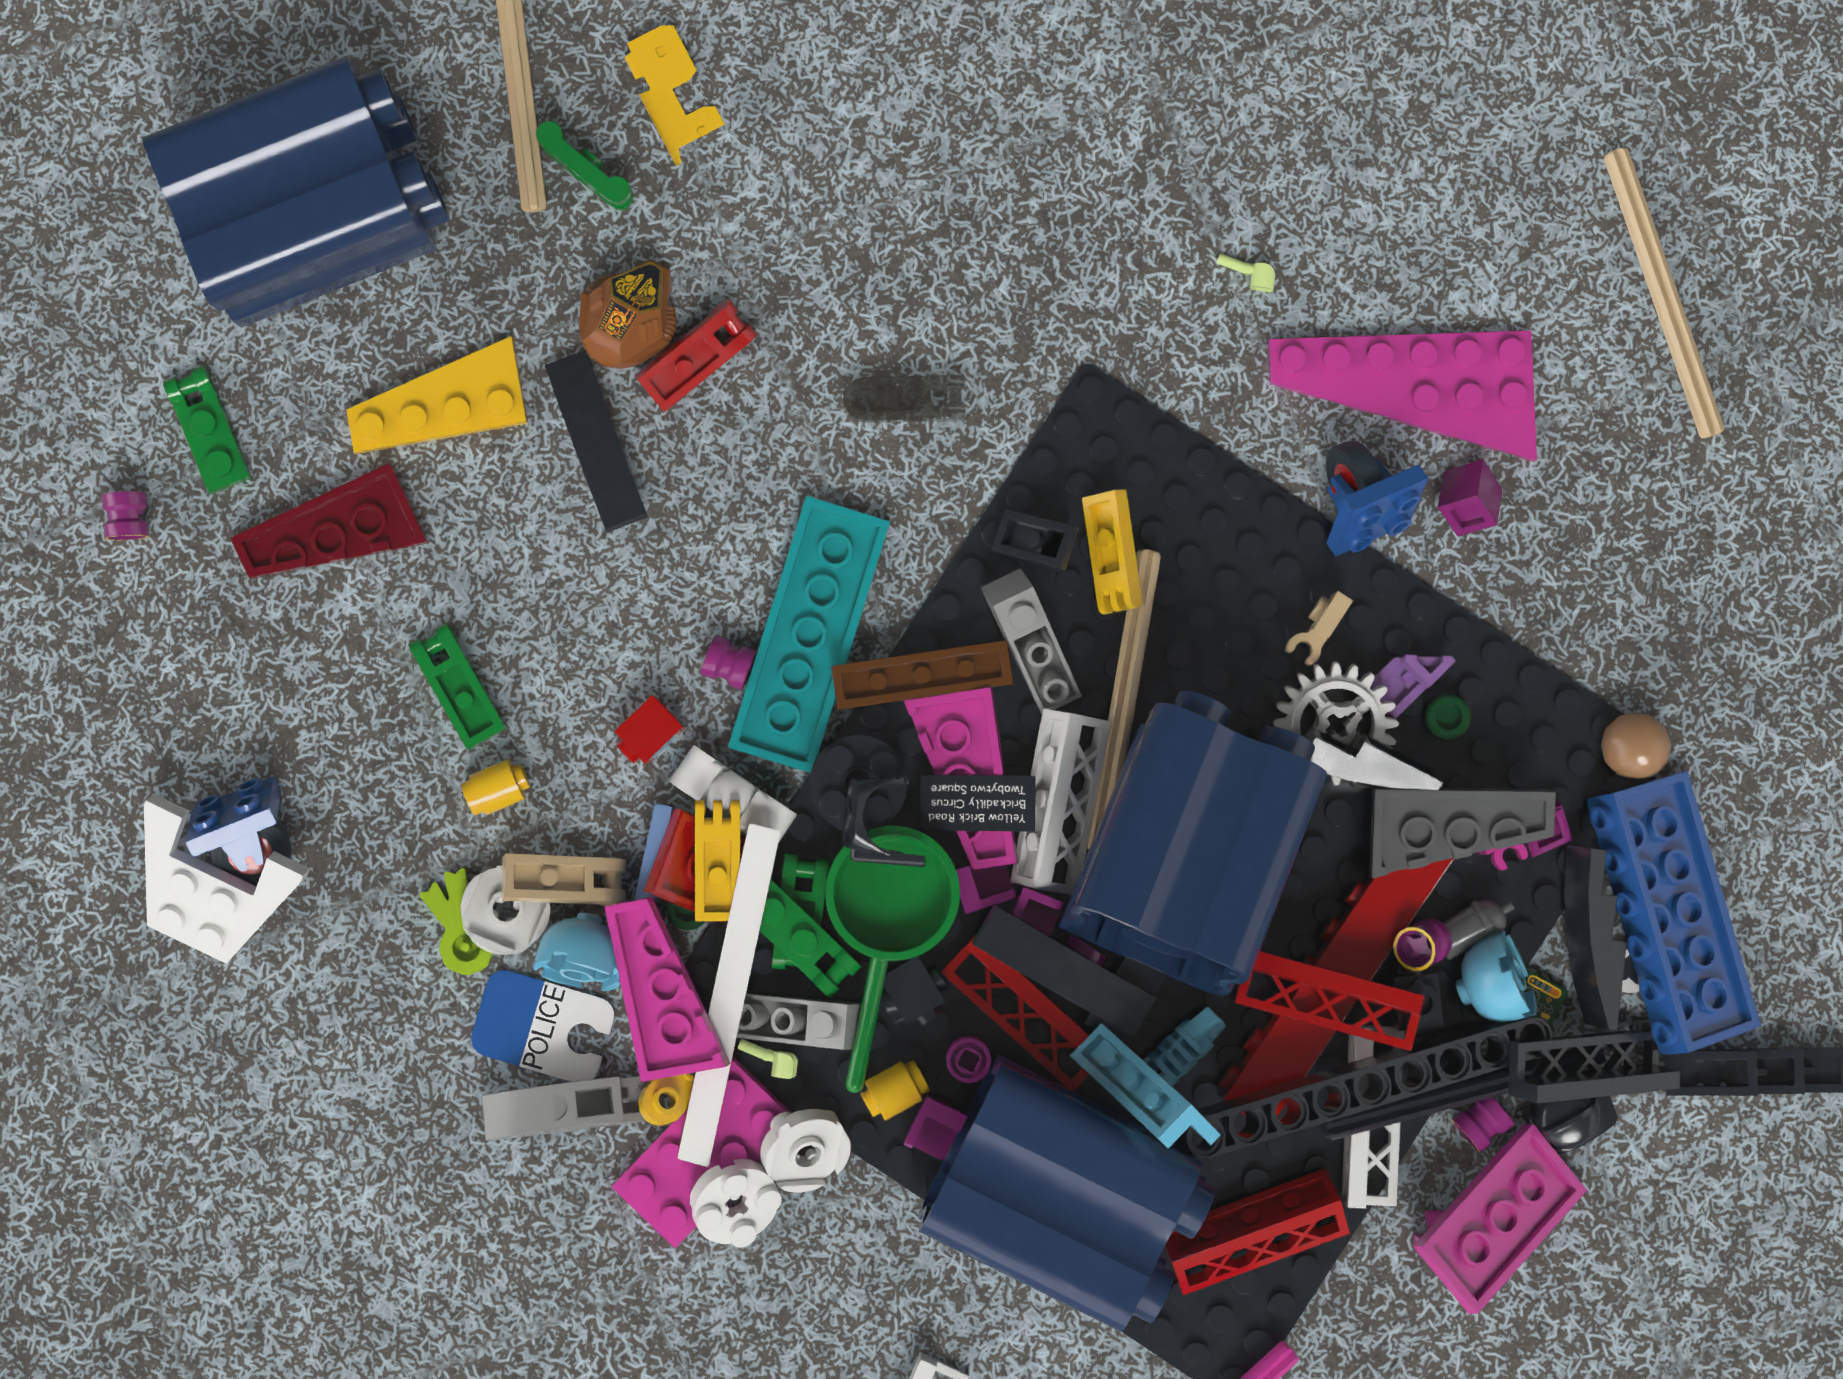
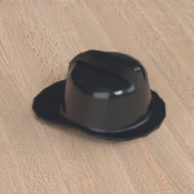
[1522,1096,1618,1154]

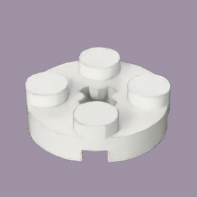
[461,865,551,955]
[760,1109,851,1193]
[690,1159,782,1248]

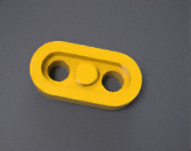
[638,1073,695,1126]

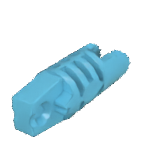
[1143,1007,1226,1087]

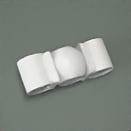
[669,745,797,843]

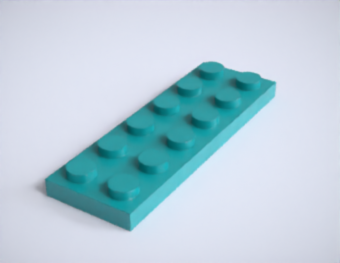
[728,496,890,773]

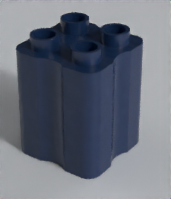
[142,56,450,328]
[1059,691,1328,996]
[919,1053,1216,1332]

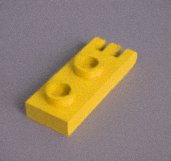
[1082,490,1142,615]
[695,800,740,921]

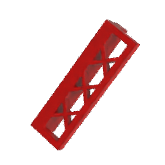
[941,933,1089,1091]
[1235,952,1425,1051]
[1165,1168,1350,1295]

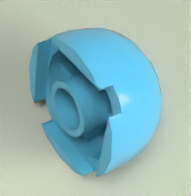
[533,913,620,991]
[1456,931,1537,1023]

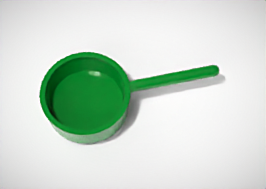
[825,826,960,1093]

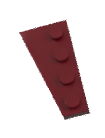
[230,463,429,579]

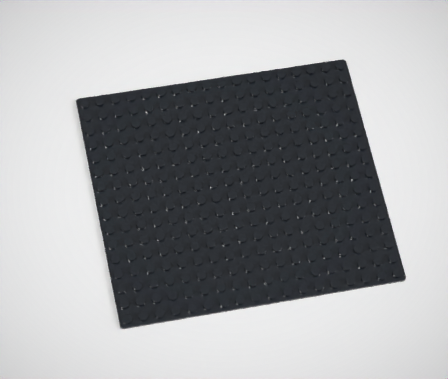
[684,364,1650,1379]

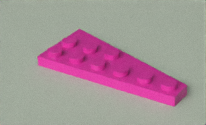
[1268,330,1537,462]

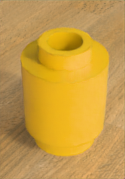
[461,758,531,816]
[861,1060,930,1121]

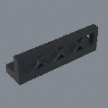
[1509,1028,1680,1103]

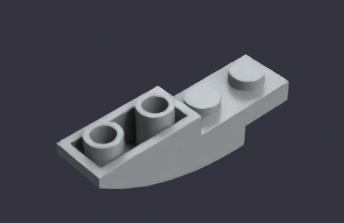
[482,1076,665,1141]

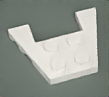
[144,793,310,964]

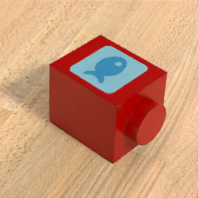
[614,695,686,764]

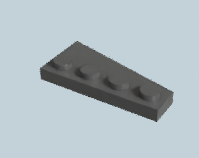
[1369,787,1556,878]

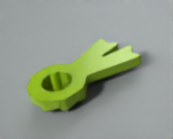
[419,868,493,976]

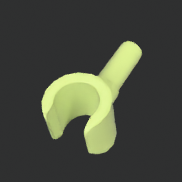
[1217,253,1275,293]
[738,1039,798,1079]

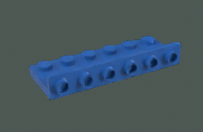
[1587,771,1761,1055]

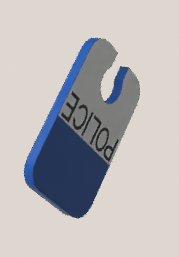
[471,970,615,1082]

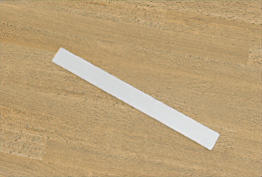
[678,824,780,1167]

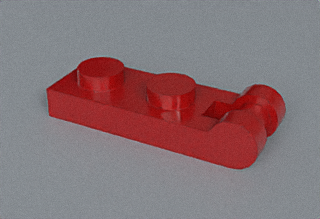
[635,299,757,413]

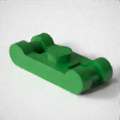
[536,121,633,211]
[772,853,830,970]

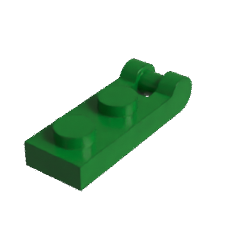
[163,365,252,495]
[408,622,508,750]
[759,880,862,999]

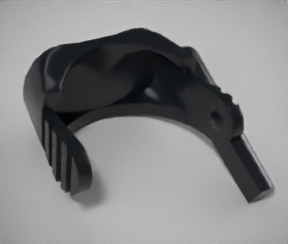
[843,777,926,867]

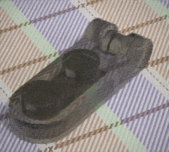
[843,375,966,423]

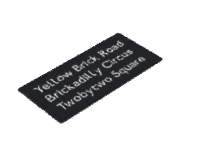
[920,775,1036,832]

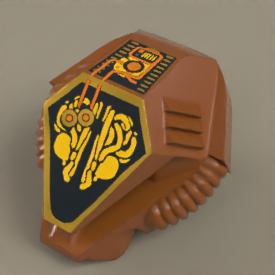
[579,259,677,369]

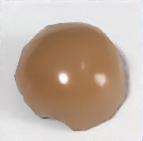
[1601,712,1672,779]

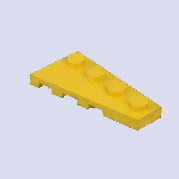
[346,336,528,454]

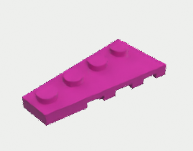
[904,687,1018,870]
[605,896,730,1082]

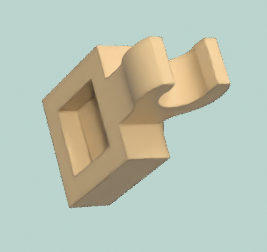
[1285,591,1353,666]

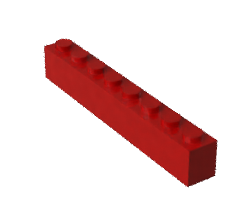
[1218,858,1453,1117]

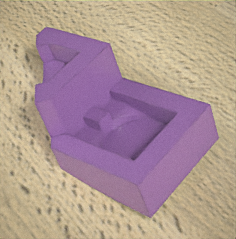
[1370,655,1456,719]

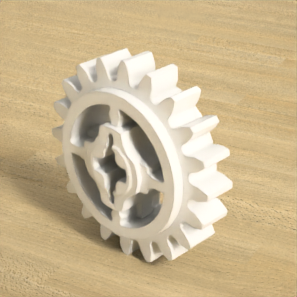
[1273,661,1399,785]

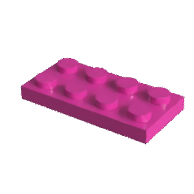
[612,1058,792,1248]
[1413,1124,1587,1314]

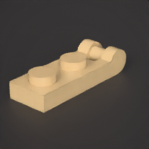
[502,853,626,906]

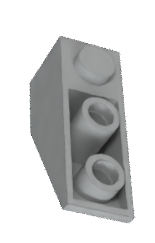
[981,568,1082,714]
[736,993,862,1050]

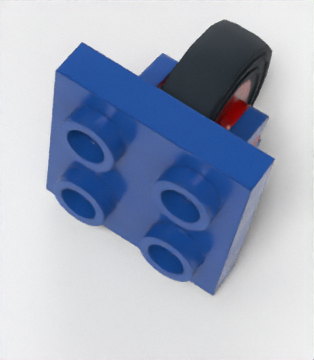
[1325,441,1428,557]
[185,776,292,887]

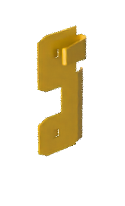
[624,25,725,166]

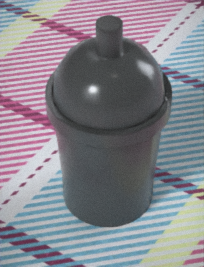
[1443,899,1514,960]

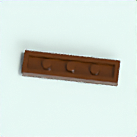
[831,640,1013,710]

